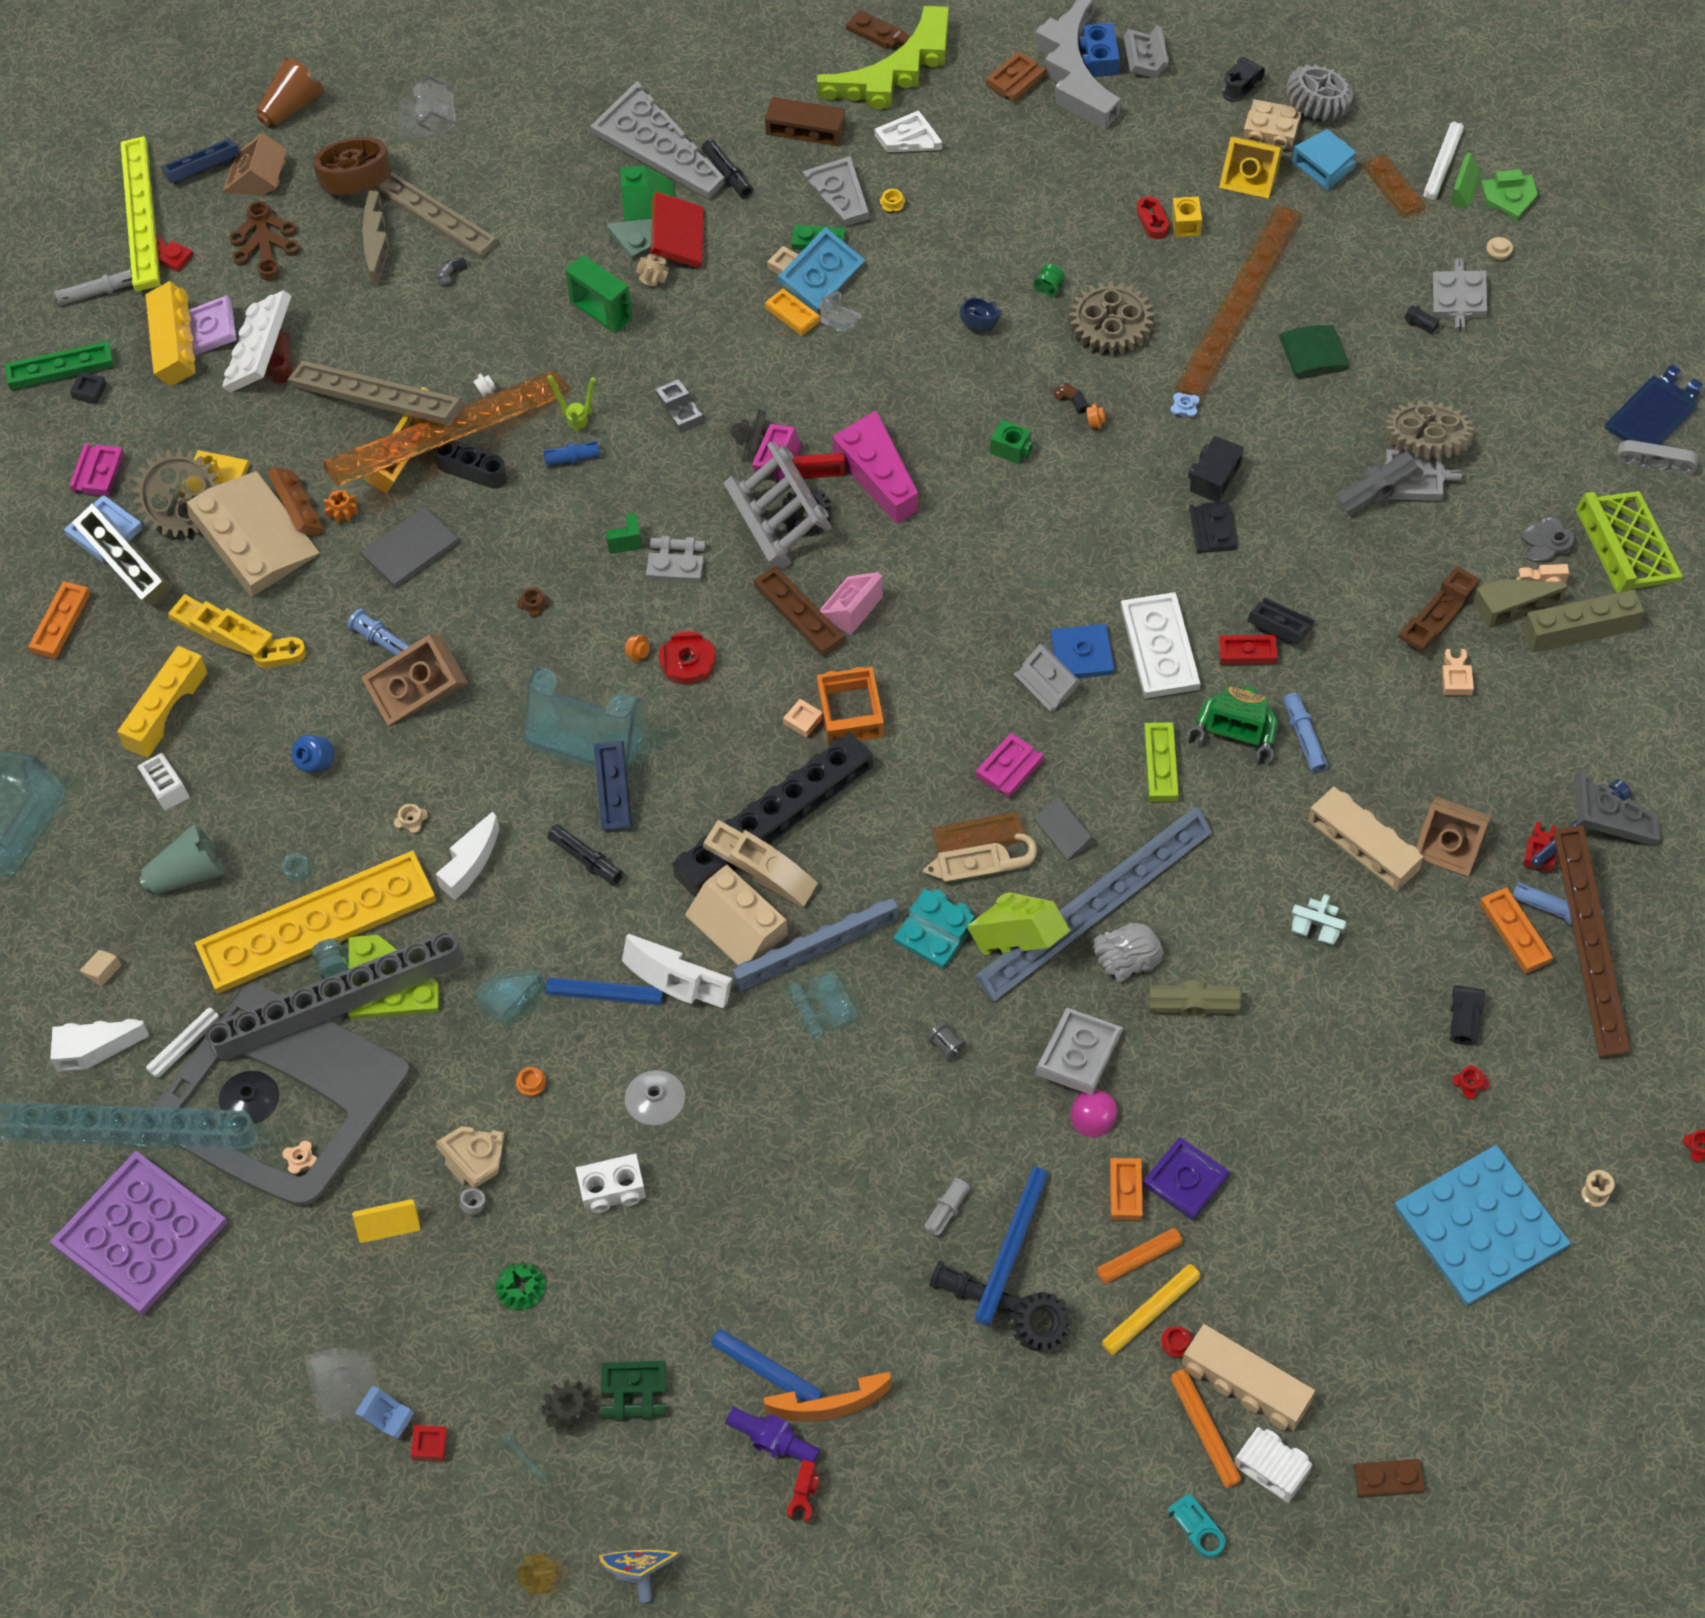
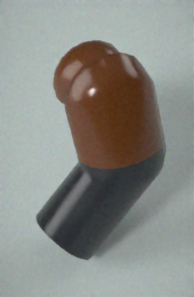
[1053,383,1089,414]

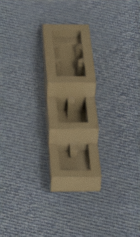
[362,191,390,287]

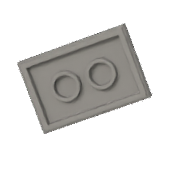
[1035,1008,1123,1095]

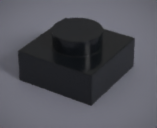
[70,372,107,404]

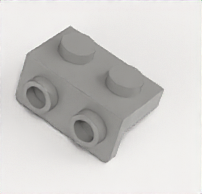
[1124,26,1169,78]

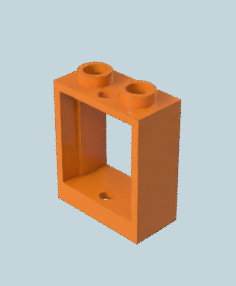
[817,666,884,746]

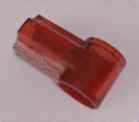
[267,329,292,384]

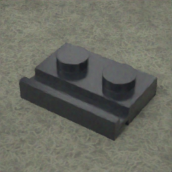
[1189,501,1237,554]
[1247,598,1315,645]

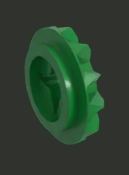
[495,1261,546,1311]

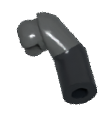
[435,256,467,286]

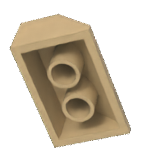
[685,865,788,966]

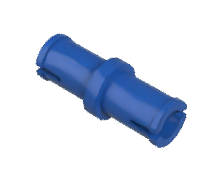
[543,441,600,467]

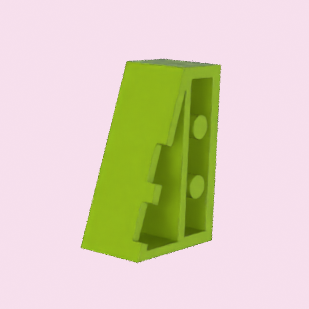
[966,892,1070,955]

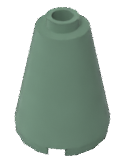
[139,824,225,895]

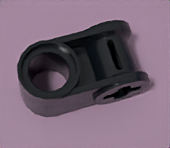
[1222,57,1265,102]

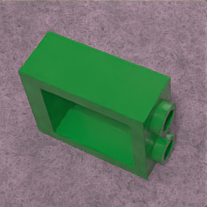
[565,255,633,333]

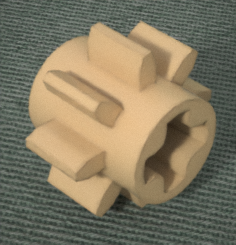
[636,254,669,286]

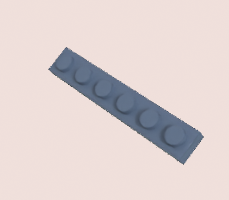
[733,898,898,992]

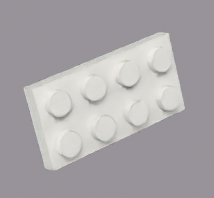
[222,290,291,392]
[1121,592,1200,699]

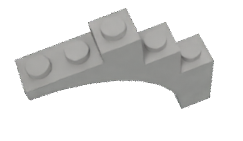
[1035,0,1120,129]

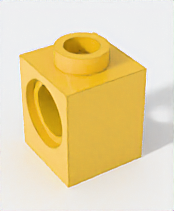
[1172,197,1202,237]

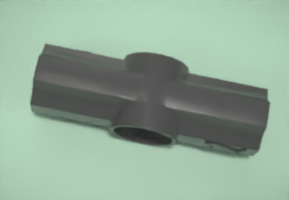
[1336,451,1420,516]

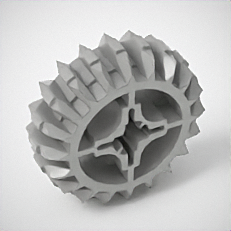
[1285,64,1354,122]

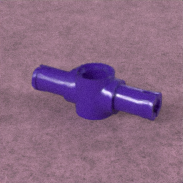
[725,1406,820,1462]

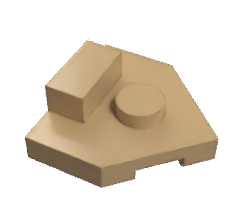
[436,1126,504,1188]

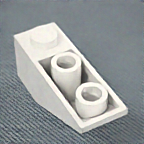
[50,1019,149,1071]

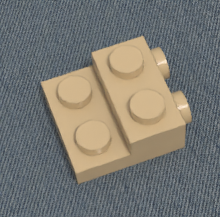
[1243,99,1302,150]

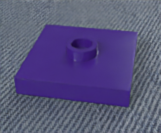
[1143,1137,1230,1221]

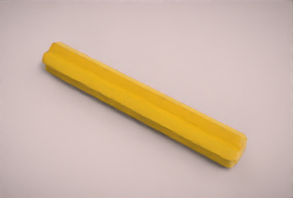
[1102,1264,1200,1355]

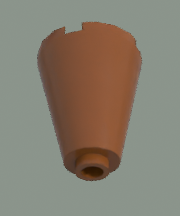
[256,57,324,127]

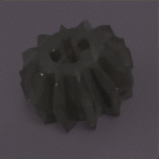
[541,1379,597,1436]

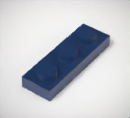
[160,138,240,183]
[593,741,633,830]

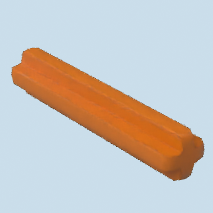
[1097,1228,1182,1284]

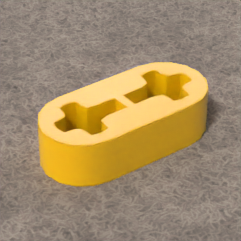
[253,637,306,668]

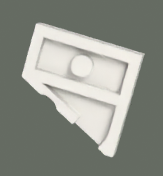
[875,110,942,152]

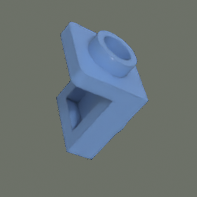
[355,1386,414,1439]

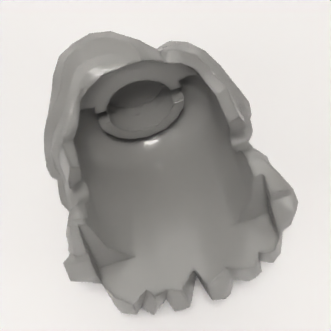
[1093,923,1164,982]

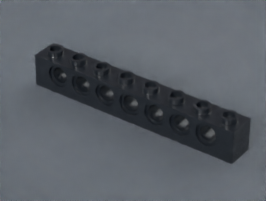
[672,732,873,897]

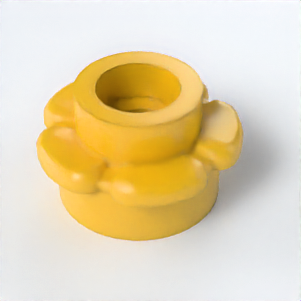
[880,189,905,212]

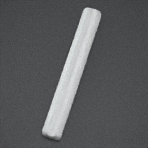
[1423,121,1464,200]

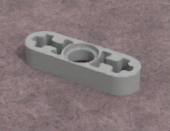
[1617,440,1698,475]

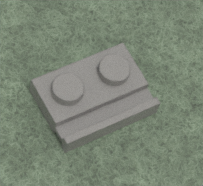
[1014,644,1081,712]

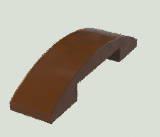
[1398,566,1480,651]

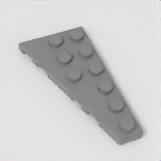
[590,81,725,199]

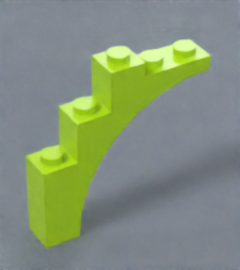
[817,6,949,110]

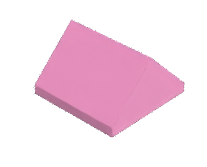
[819,572,883,635]

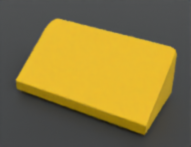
[352,1199,421,1243]

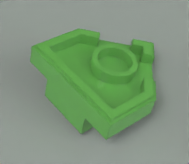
[1481,169,1538,221]

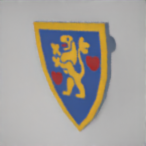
[599,1550,680,1603]

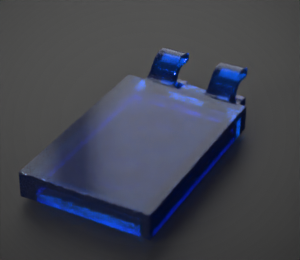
[1604,364,1703,445]

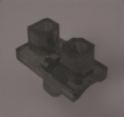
[731,409,777,462]

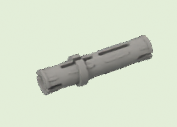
[55,269,133,307]

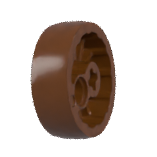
[314,137,392,195]

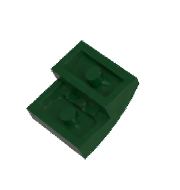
[1279,325,1350,378]

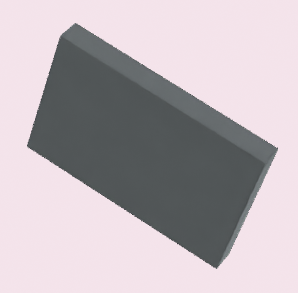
[360,506,459,589]

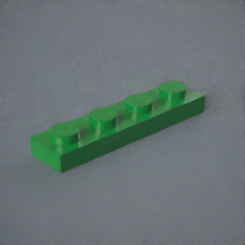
[4,341,114,390]

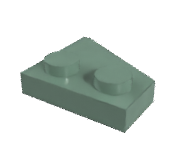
[607,219,652,261]

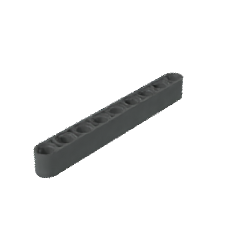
[205,932,464,1060]

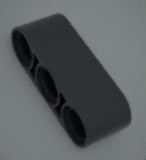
[432,438,507,489]

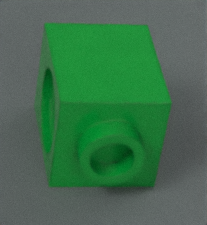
[990,419,1033,464]

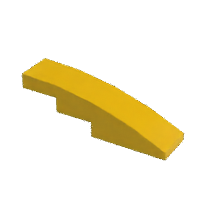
[168,594,273,657]

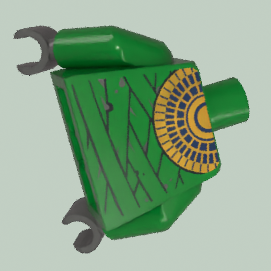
[1187,686,1278,766]

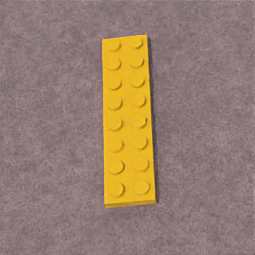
[194,850,436,994]

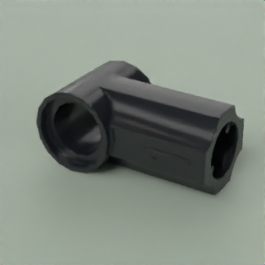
[1449,985,1485,1046]

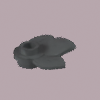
[1519,518,1575,562]

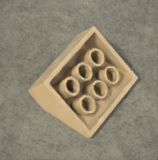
[187,471,320,597]

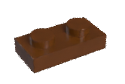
[1354,1459,1425,1498]

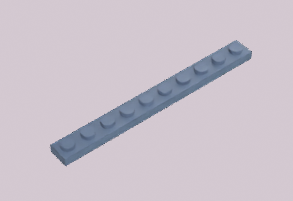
[975,808,1212,1001]

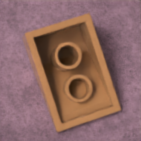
[361,634,468,726]

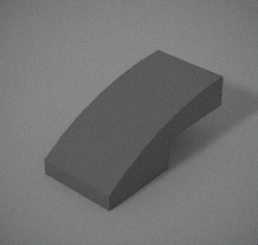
[655,379,704,433]

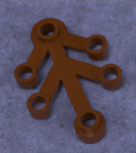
[229,201,300,281]

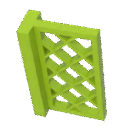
[1576,491,1683,593]

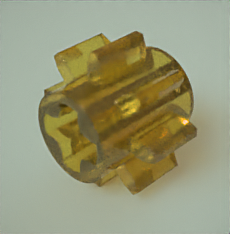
[517,1553,558,1595]

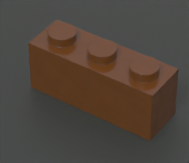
[765,97,846,147]

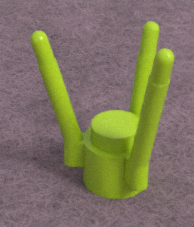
[548,375,595,431]

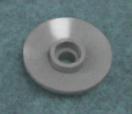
[625,1070,685,1125]

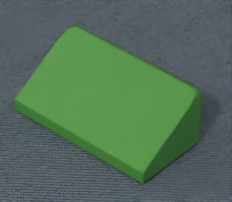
[1451,153,1481,209]

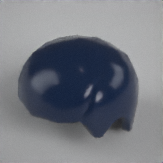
[960,297,1002,333]

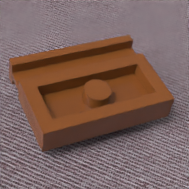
[986,51,1046,103]

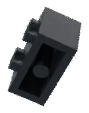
[1188,436,1244,502]

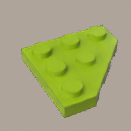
[349,935,439,1020]

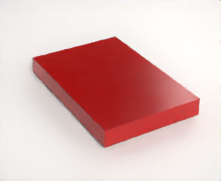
[651,192,703,268]

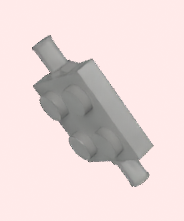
[1433,258,1487,333]
[1368,449,1462,501]

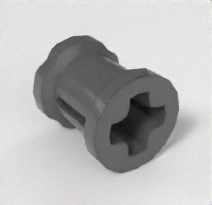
[927,1021,967,1062]

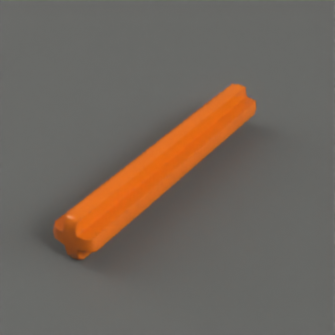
[1171,1369,1241,1488]

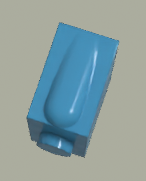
[1292,129,1356,191]

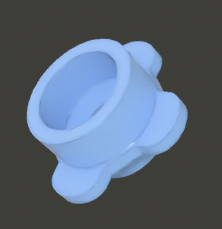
[1171,393,1199,417]

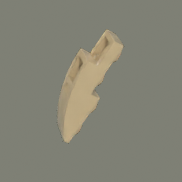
[703,820,818,908]

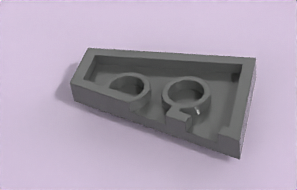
[1574,770,1660,846]

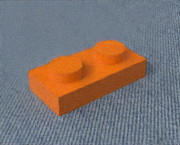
[1110,1158,1143,1221]

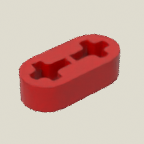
[1136,196,1169,239]

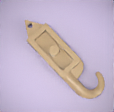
[922,834,1037,883]

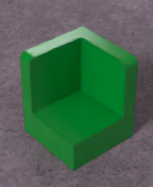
[606,513,642,554]

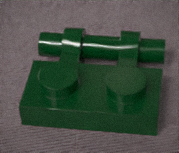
[601,1361,666,1421]

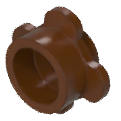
[517,588,550,617]

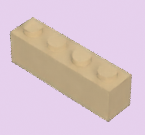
[1308,786,1423,891]
[1182,1324,1315,1431]

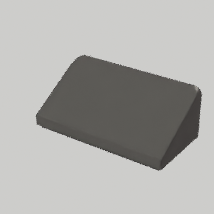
[1034,797,1092,861]

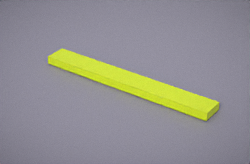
[121,136,161,292]

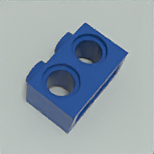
[1079,23,1120,77]

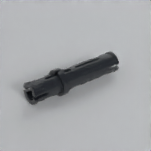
[701,139,753,199]
[547,824,624,886]

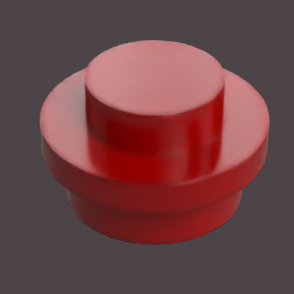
[1161,1326,1193,1358]

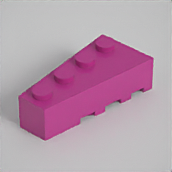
[832,411,918,524]

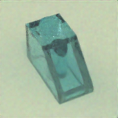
[475,970,544,1027]

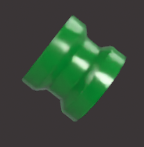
[1033,264,1066,297]

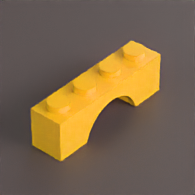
[117,646,208,758]

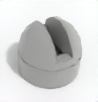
[460,1188,485,1216]

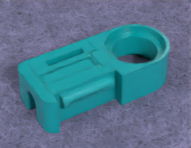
[1168,1494,1225,1560]

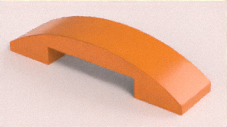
[763,1372,891,1422]

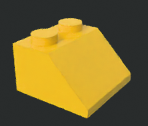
[1219,136,1284,199]

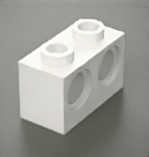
[576,1154,646,1213]

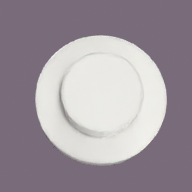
[474,373,497,399]

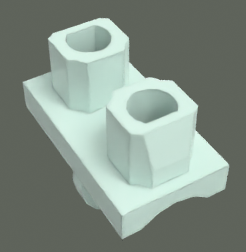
[1292,894,1346,947]

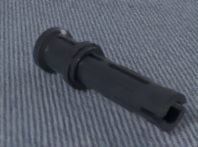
[929,1261,1021,1315]

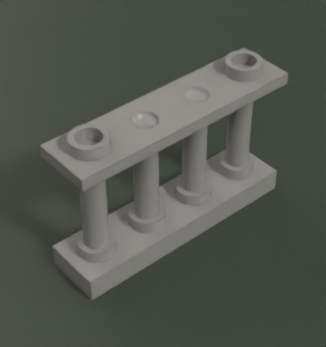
[724,442,832,569]

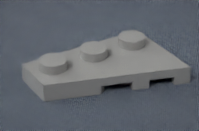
[802,156,870,226]

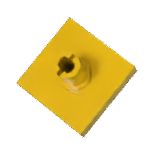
[179,450,249,497]

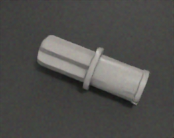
[924,1178,971,1236]

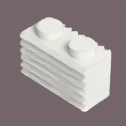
[1234,1427,1312,1504]

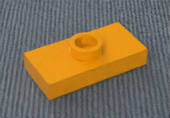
[765,288,820,336]

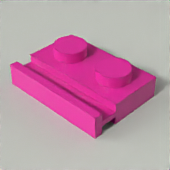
[69,443,124,497]
[976,733,1044,799]

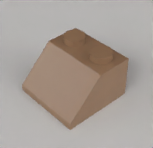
[222,132,287,196]
[1416,796,1492,877]

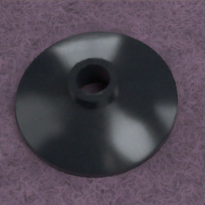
[219,1071,279,1125]

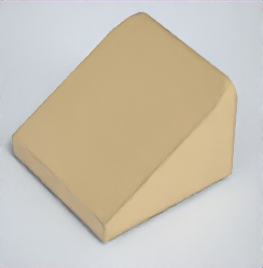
[79,950,122,987]

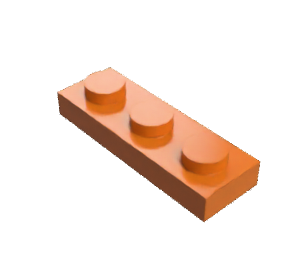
[28,581,91,659]
[1479,887,1553,974]

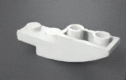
[622,934,732,1008]

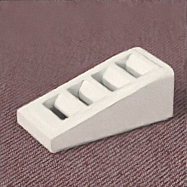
[137,753,190,811]

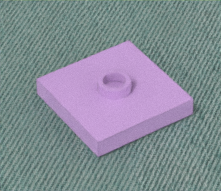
[189,295,237,355]

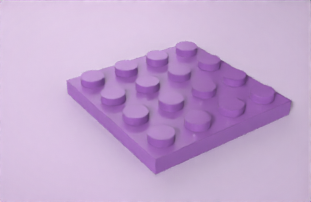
[50,1151,228,1316]

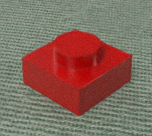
[410,1425,448,1462]

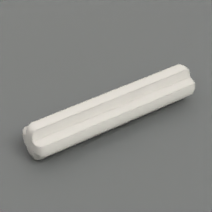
[146,1008,220,1078]

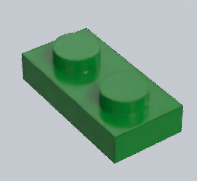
[791,224,845,250]

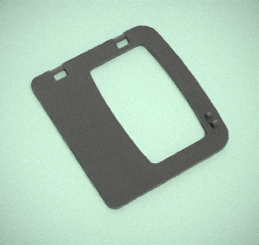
[152,983,410,1206]

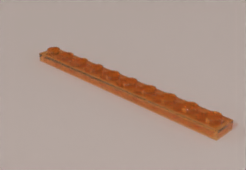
[1175,204,1301,400]
[324,370,570,487]

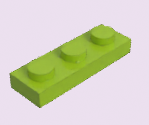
[1144,722,1178,802]

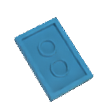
[776,227,865,313]

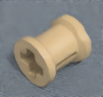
[1581,1170,1615,1207]

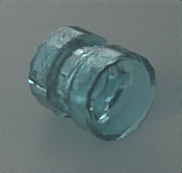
[312,939,349,979]

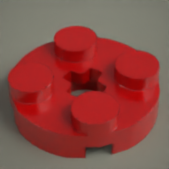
[659,631,716,684]

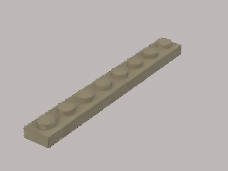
[288,361,464,425]

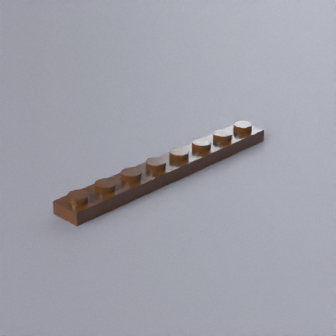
[1553,825,1630,1059]

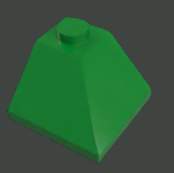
[620,166,674,222]

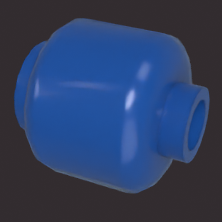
[291,735,334,772]

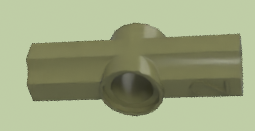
[1149,980,1241,1018]

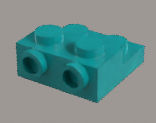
[893,889,975,970]

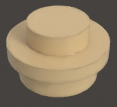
[1486,237,1513,260]

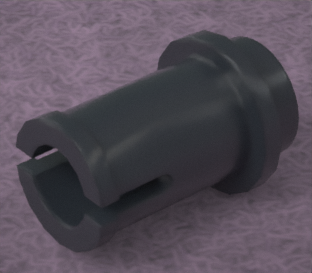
[1404,305,1440,334]

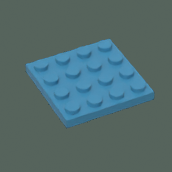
[1393,1145,1571,1307]

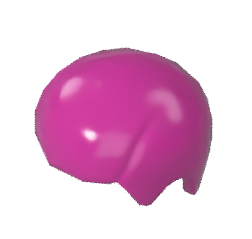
[1070,1089,1118,1138]

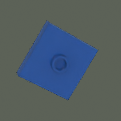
[1050,624,1114,678]

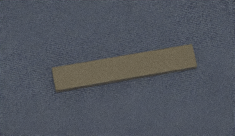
[372,172,498,259]

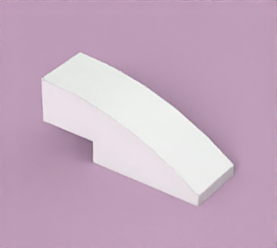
[436,812,499,900]

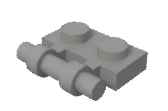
[646,536,706,583]

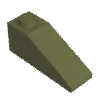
[1473,579,1567,628]

